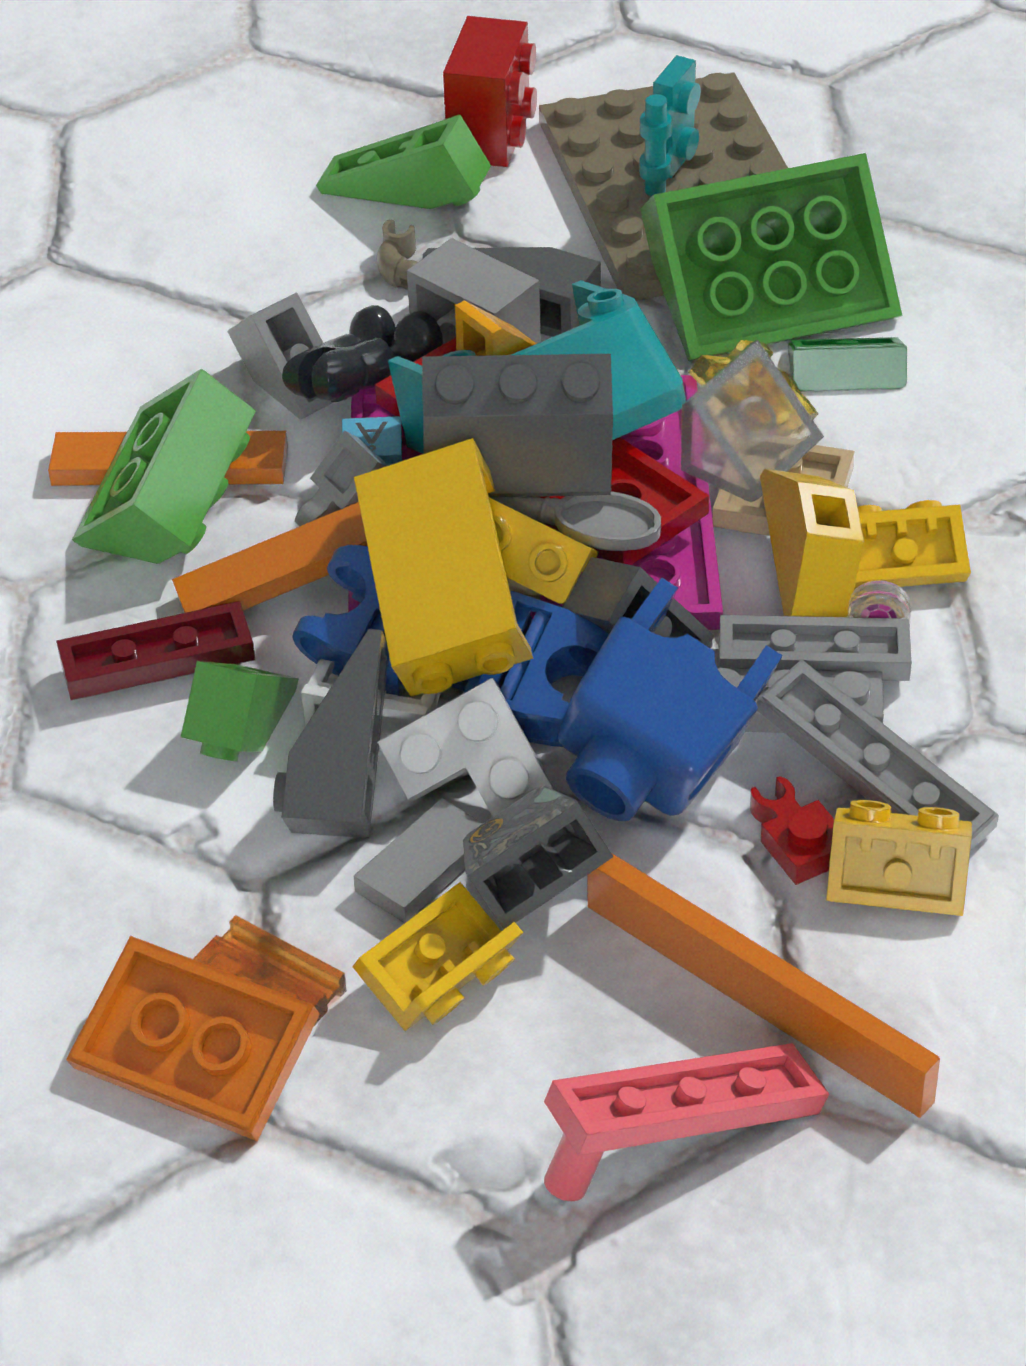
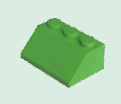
[72,369,256,564]

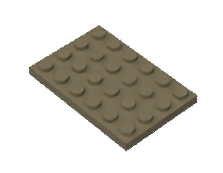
[539,72,788,301]

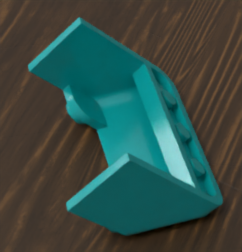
[388,280,686,454]

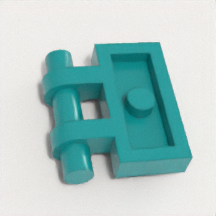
[639,55,701,197]

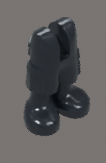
[282,305,443,402]

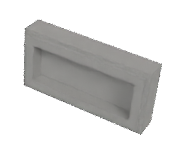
[353,798,483,923]

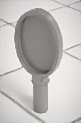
[492,492,661,551]

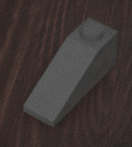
[423,247,601,337]
[273,629,389,838]

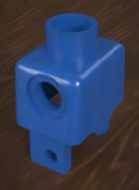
[558,578,783,821]

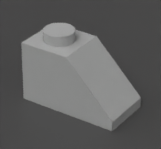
[227,292,334,420]

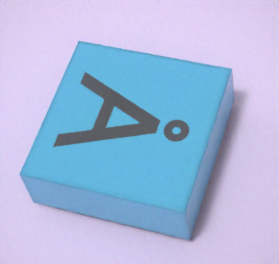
[342,416,402,466]

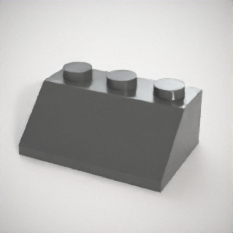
[422,354,613,497]

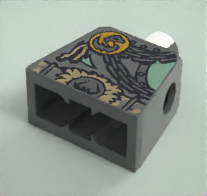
[463,786,613,930]

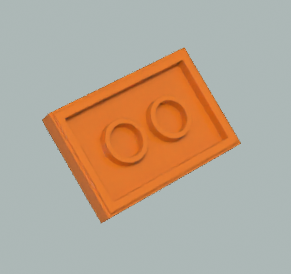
[66,936,320,1142]

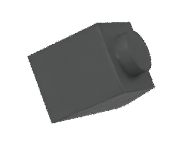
[562,557,714,647]

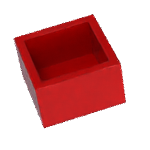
[443,16,537,167]

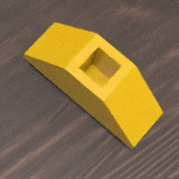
[760,469,864,617]

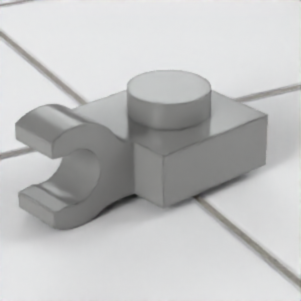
[294,431,388,526]

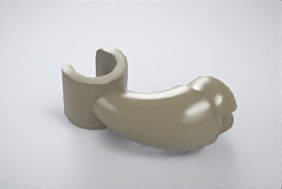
[377,220,418,290]

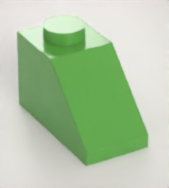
[181,661,299,761]

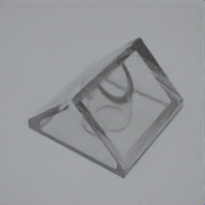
[681,340,824,503]

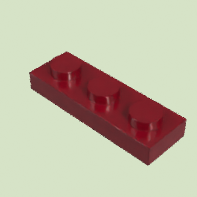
[56,601,255,701]

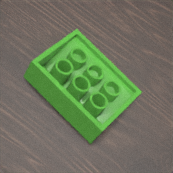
[640,153,903,361]

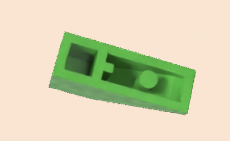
[316,115,491,209]

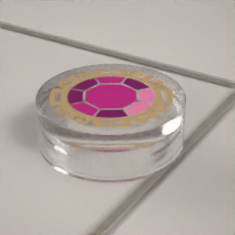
[847,580,911,625]

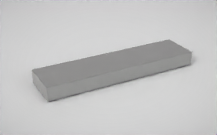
[757,659,999,851]

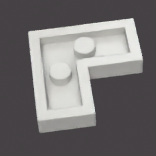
[378,678,555,817]

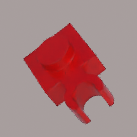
[750,776,834,885]

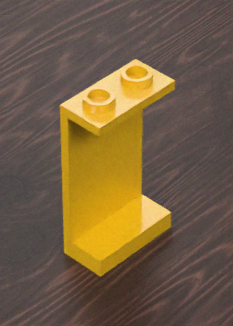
[354,438,533,697]

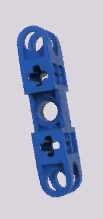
[292,545,609,747]

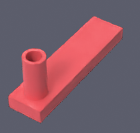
[544,1043,829,1201]

